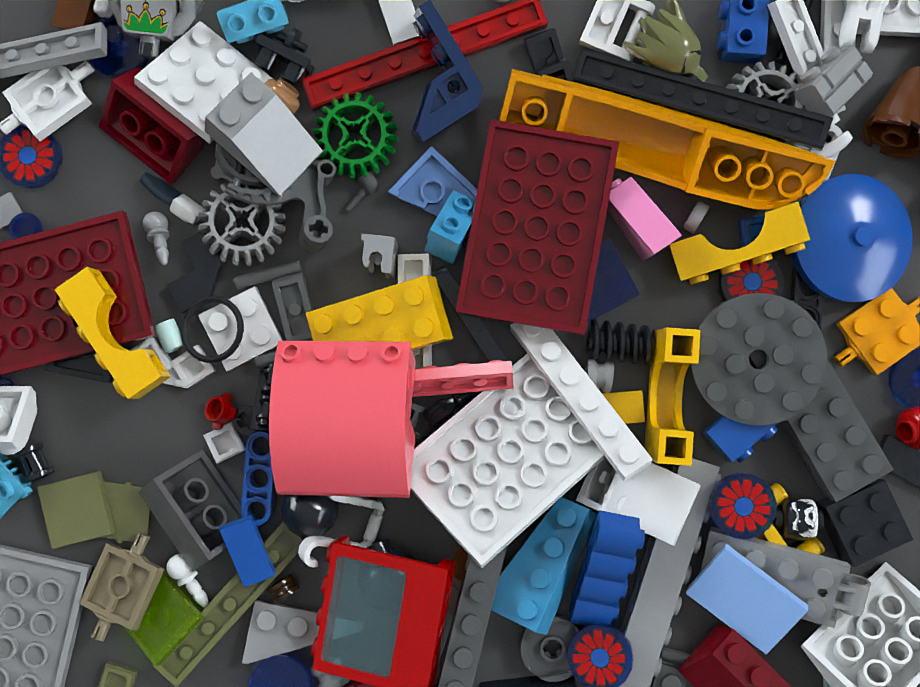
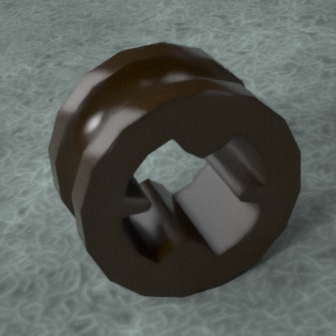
[267,574,300,604]

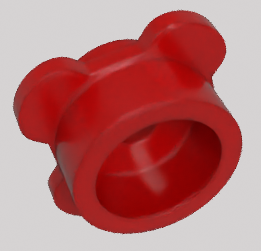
[204,393,237,430]

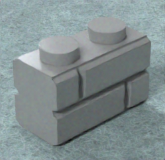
[794,45,873,117]

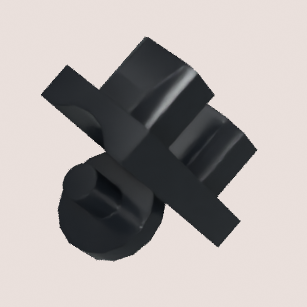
[254,28,315,87]

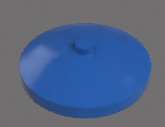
[791,174,913,302]

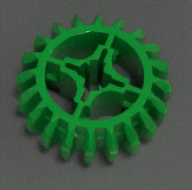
[312,92,399,179]

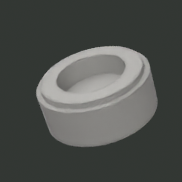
[683,201,710,234]

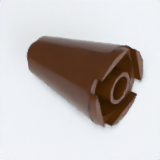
[862,66,920,158]

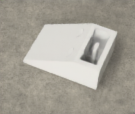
[576,457,701,546]

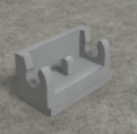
[361,234,399,279]

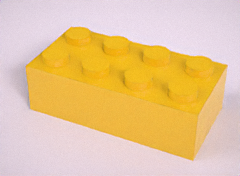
[306,275,453,351]

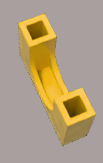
[644,327,701,466]

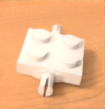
[0,60,95,141]

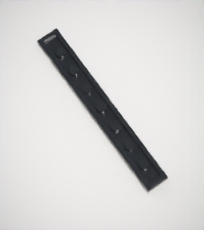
[573,48,833,151]

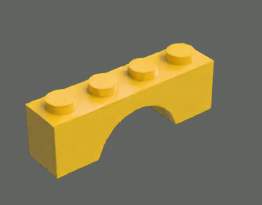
[669,202,811,285]
[54,267,171,399]

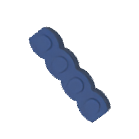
[569,510,645,630]

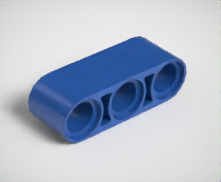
[241,431,277,526]

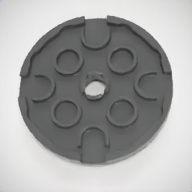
[691,293,827,425]

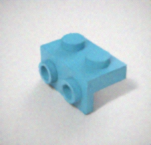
[217,0,289,44]

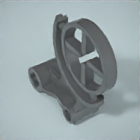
[215,142,336,252]

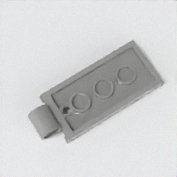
[700,526,871,628]

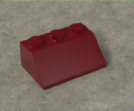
[98,67,205,185]
[677,623,791,687]

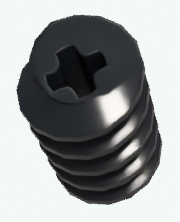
[586,319,655,366]

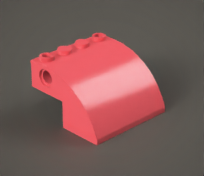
[269,341,416,498]

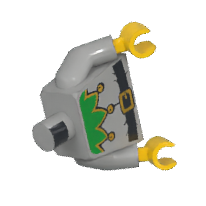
[108,0,196,59]

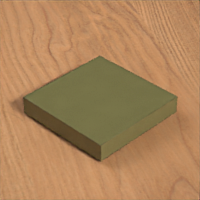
[37,471,116,549]

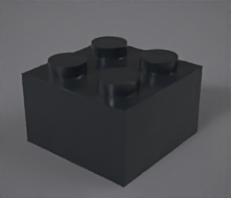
[815,479,914,567]

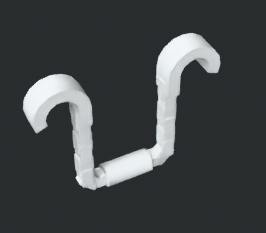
[298,496,385,568]

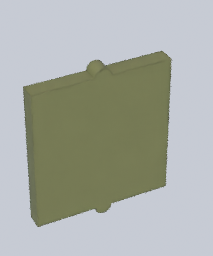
[102,481,152,543]

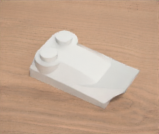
[0,386,37,455]

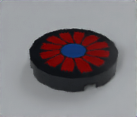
[719,259,784,301]

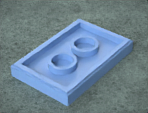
[686,544,809,655]

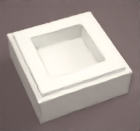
[203,422,246,464]

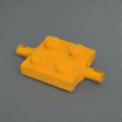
[833,288,920,375]

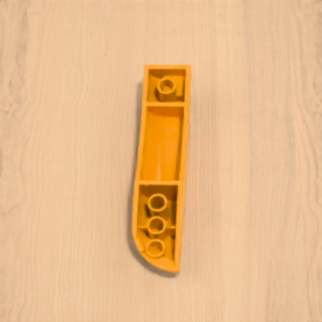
[498,69,835,210]

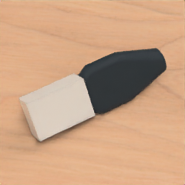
[140,172,206,225]

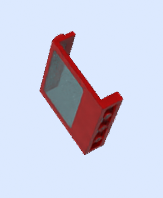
[311,535,456,687]

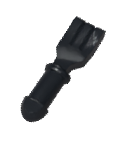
[422,391,482,428]

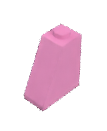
[607,177,682,261]

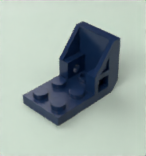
[411,0,483,143]

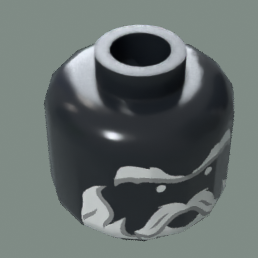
[773,498,824,541]

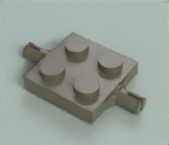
[79,532,164,641]

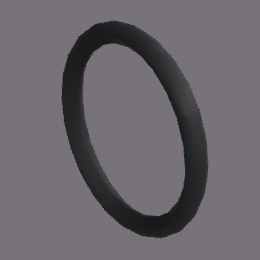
[181,296,244,363]

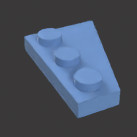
[388,146,478,232]

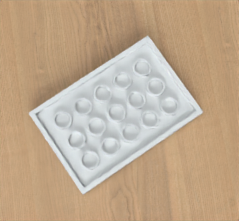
[411,354,605,568]

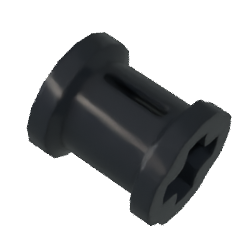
[14,442,55,483]

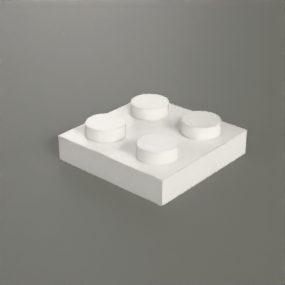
[198,286,284,372]

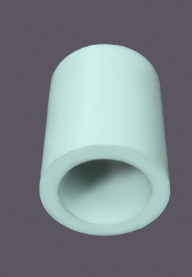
[154,319,184,354]

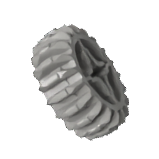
[725,61,806,143]
[198,183,286,266]

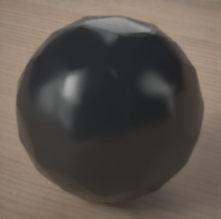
[281,495,339,538]

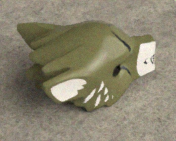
[623,0,709,82]

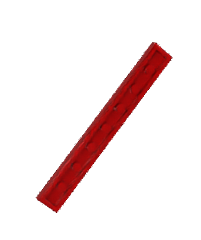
[301,0,548,111]

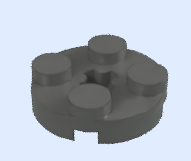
[520,614,584,682]

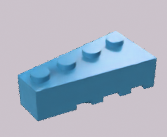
[491,497,598,635]

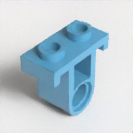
[424,190,475,265]

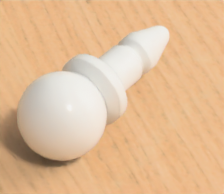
[166,554,209,608]

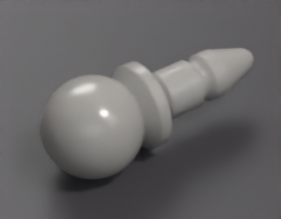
[142,211,170,266]

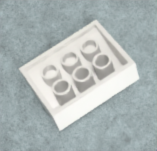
[801,562,920,687]

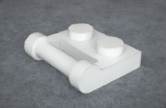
[579,0,655,62]

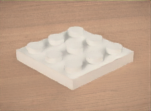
[134,21,273,144]

